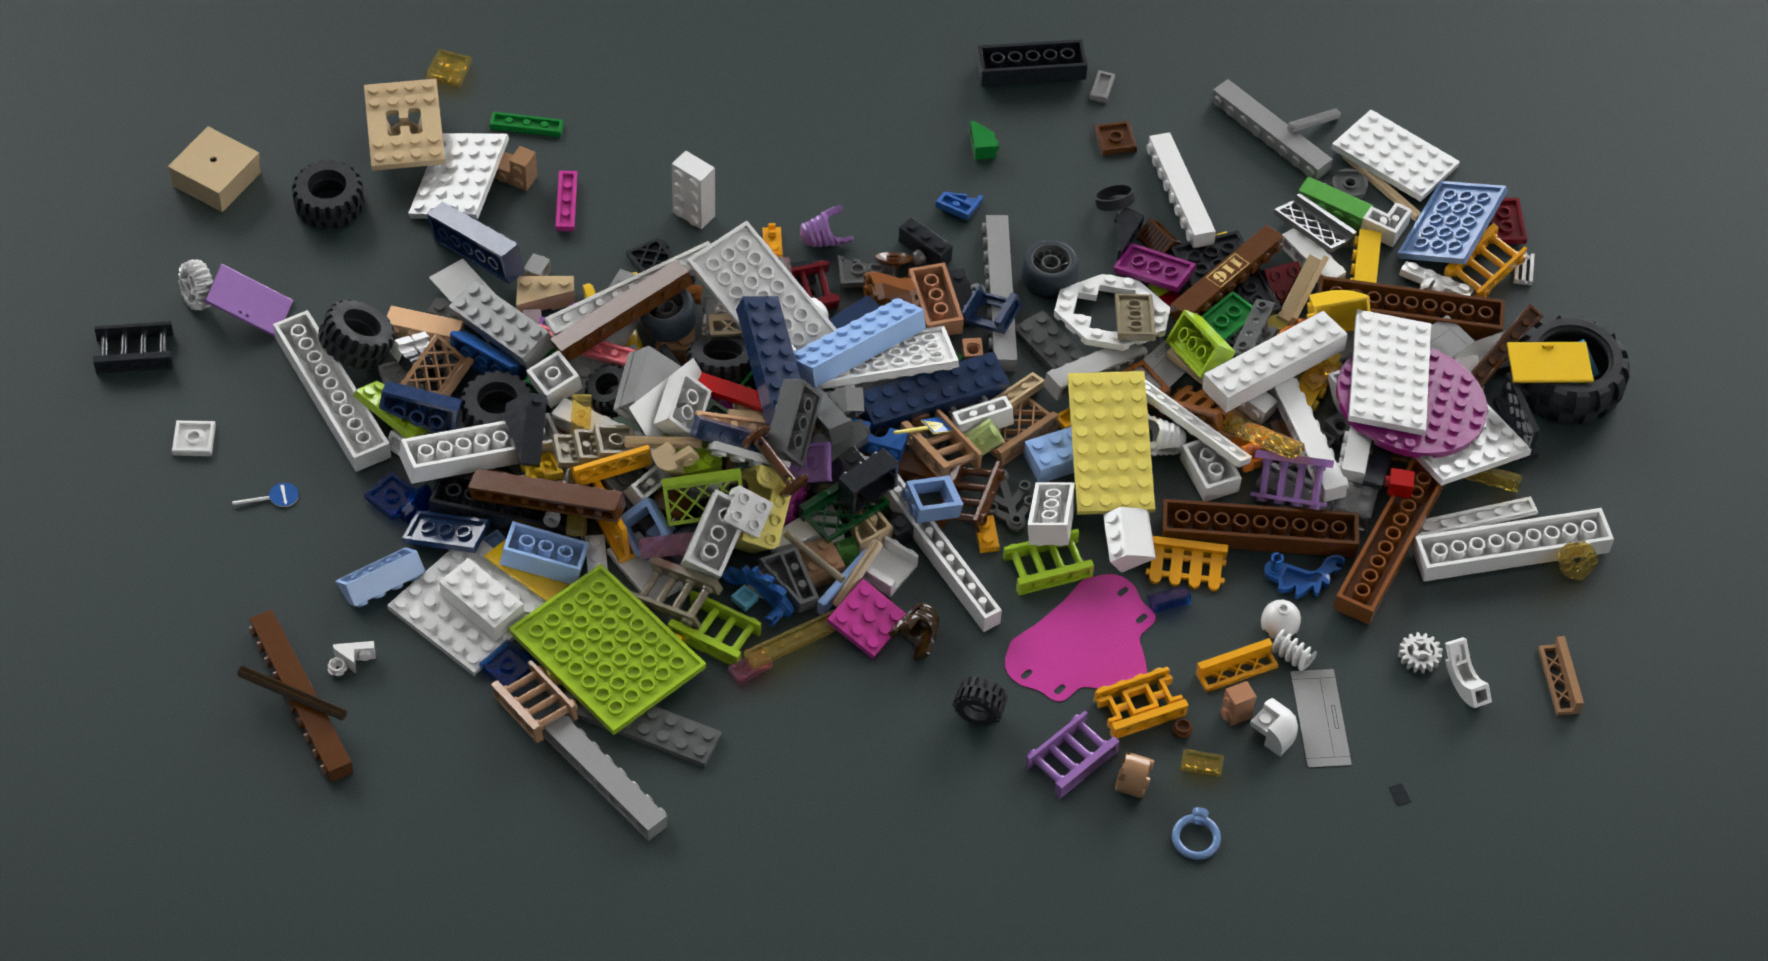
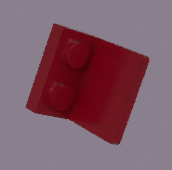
[1261,261,1301,304]

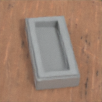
[1089,70,1115,103]

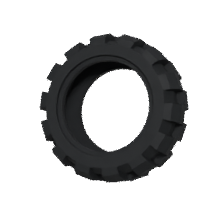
[1518,314,1630,425]

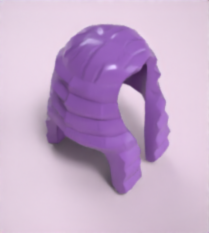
[800,205,854,248]

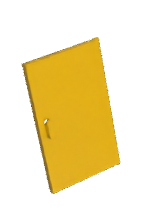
[1507,342,1594,383]
[484,538,580,601]

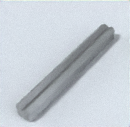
[1287,108,1341,133]

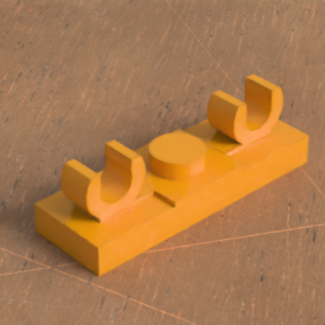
[762,223,783,263]

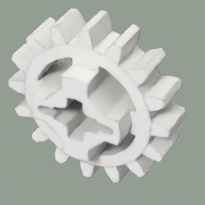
[1398,632,1443,673]

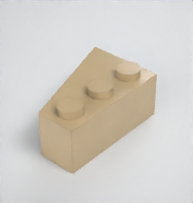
[516,276,575,312]
[844,497,893,554]

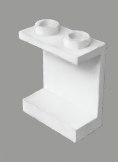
[861,536,918,597]

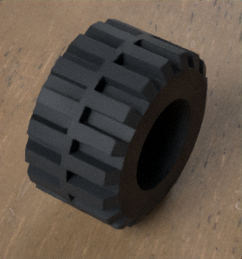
[585,364,624,417]
[952,676,1008,727]

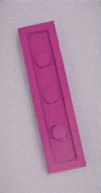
[556,171,578,231]

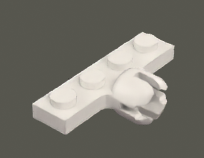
[1399,261,1474,296]

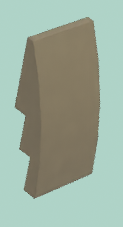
[552,424,638,468]

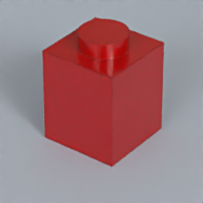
[1384,468,1415,498]

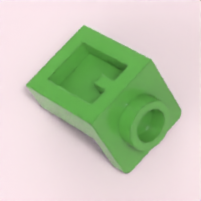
[835,536,859,567]

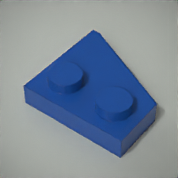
[935,192,984,221]

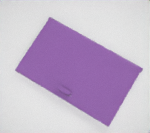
[205,264,293,337]

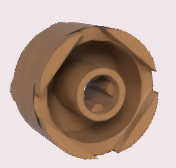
[1115,752,1154,798]

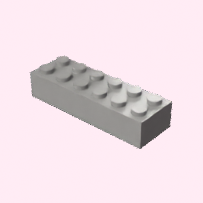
[449,280,553,369]

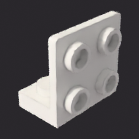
[724,485,773,538]

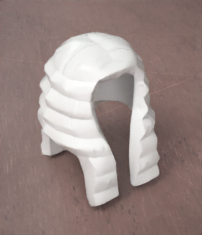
[1148,413,1187,456]

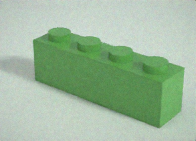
[1298,176,1374,230]

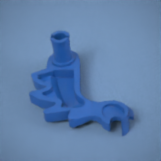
[1264,552,1346,599]
[722,565,794,627]

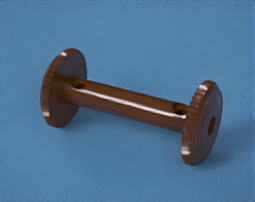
[742,425,808,498]

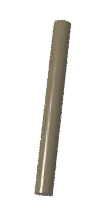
[783,530,845,583]

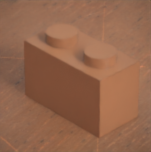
[1220,681,1257,726]

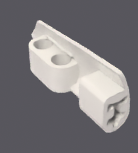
[1452,331,1510,372]

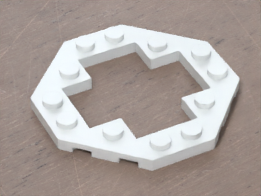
[1054,274,1170,351]

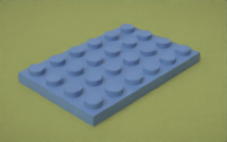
[1398,181,1508,264]

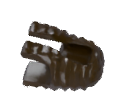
[888,603,940,661]

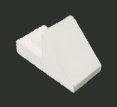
[333,641,376,673]

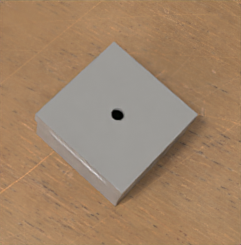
[613,346,682,436]

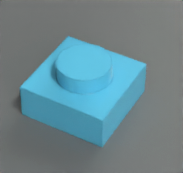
[731,584,759,612]

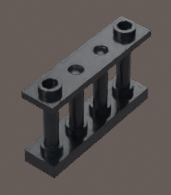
[93,321,174,374]

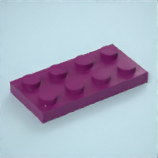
[1113,243,1196,293]

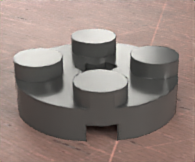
[1331,169,1368,200]

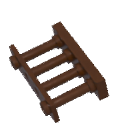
[935,456,1005,533]

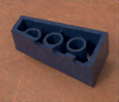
[379,381,462,434]

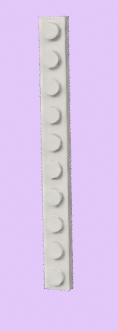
[544,241,710,336]

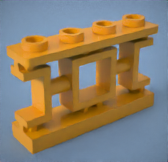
[1093,667,1189,739]

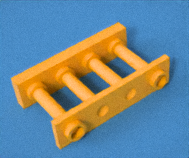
[1444,223,1527,298]

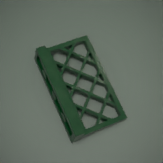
[799,482,890,544]

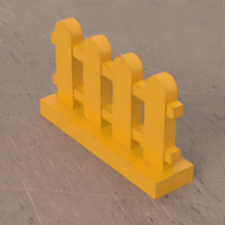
[1146,536,1228,592]

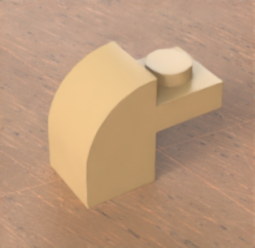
[651,442,700,477]

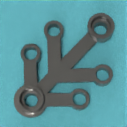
[981,469,1033,532]

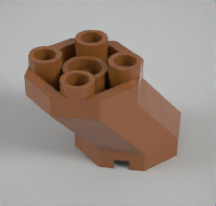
[862,271,920,307]

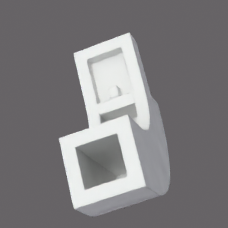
[1445,637,1492,708]

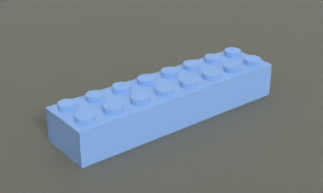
[794,298,926,388]

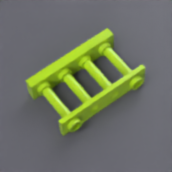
[1003,529,1094,596]
[668,590,761,668]

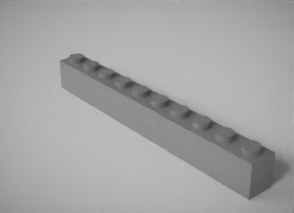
[982,215,1017,371]

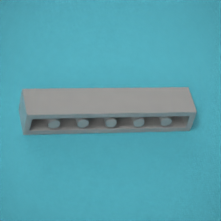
[1043,344,1148,400]

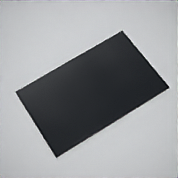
[1389,783,1411,805]

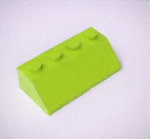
[1165,310,1236,378]

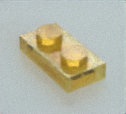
[1180,749,1224,777]

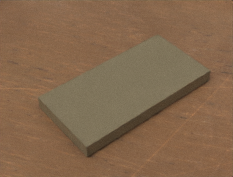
[1114,294,1156,341]

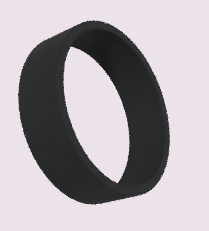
[1094,184,1136,211]

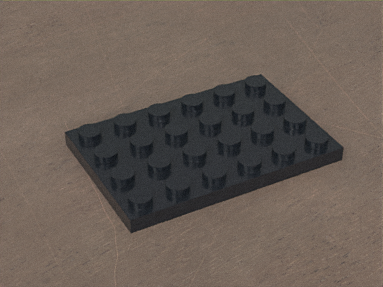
[1170,230,1282,316]

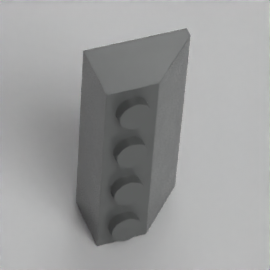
[767,379,823,467]

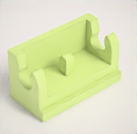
[964,418,1004,456]

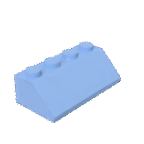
[335,547,426,607]

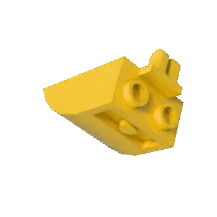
[1307,290,1371,332]

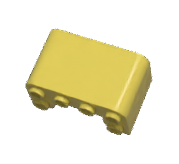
[734,464,791,554]

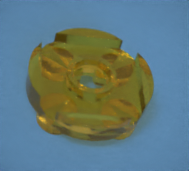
[1558,540,1599,580]

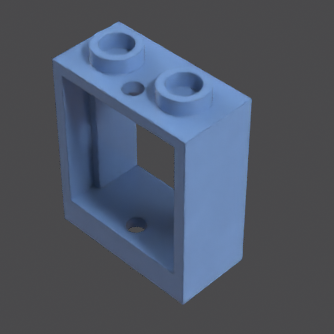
[902,475,963,523]
[621,497,674,561]

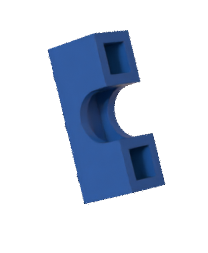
[852,418,908,462]

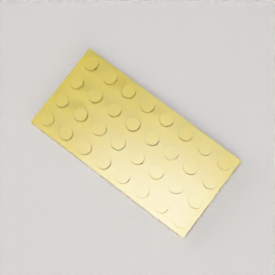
[1067,371,1155,515]

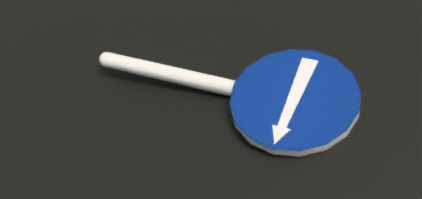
[232,483,299,507]

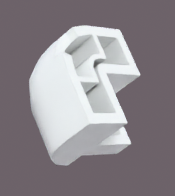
[1250,698,1298,757]

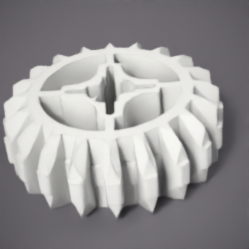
[178,259,214,311]

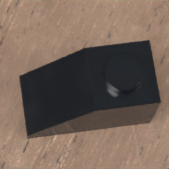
[884,511,914,545]

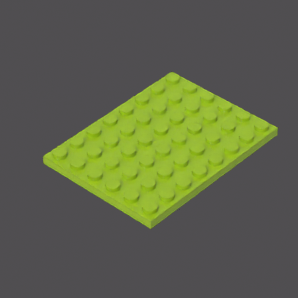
[508,564,706,735]

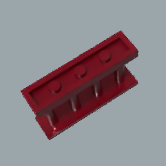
[788,260,840,310]

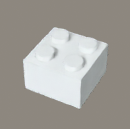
[526,350,583,408]

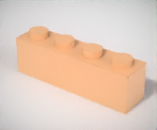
[387,306,464,346]

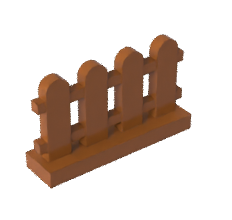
[1157,385,1240,431]

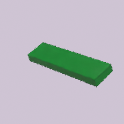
[489,112,564,137]

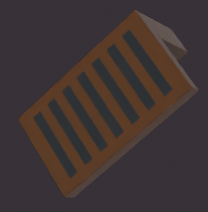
[1137,219,1182,254]

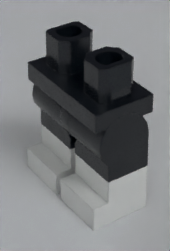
[390,332,445,384]

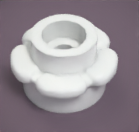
[328,657,348,676]

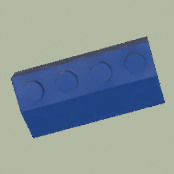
[450,331,527,381]

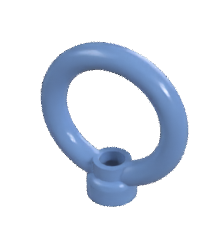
[1172,807,1221,860]

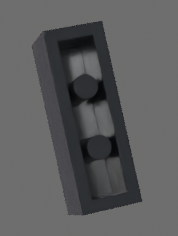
[898,217,953,265]

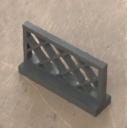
[1273,193,1357,253]

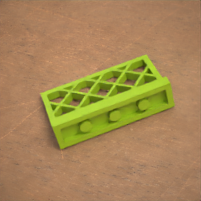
[661,468,743,526]

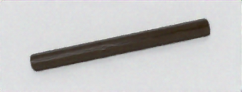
[237,666,347,721]

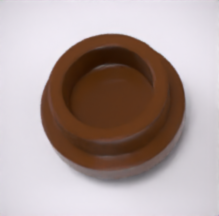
[1172,718,1193,738]

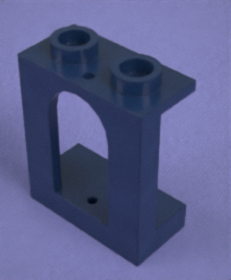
[962,284,1022,334]

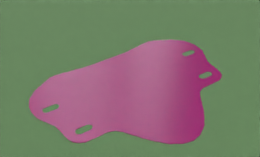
[1005,574,1155,701]

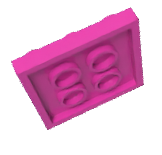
[826,579,906,659]

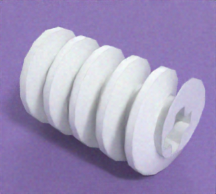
[1272,629,1317,671]

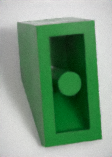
[969,121,1000,160]

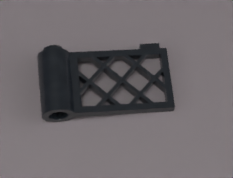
[626,238,696,285]

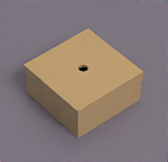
[168,126,261,212]

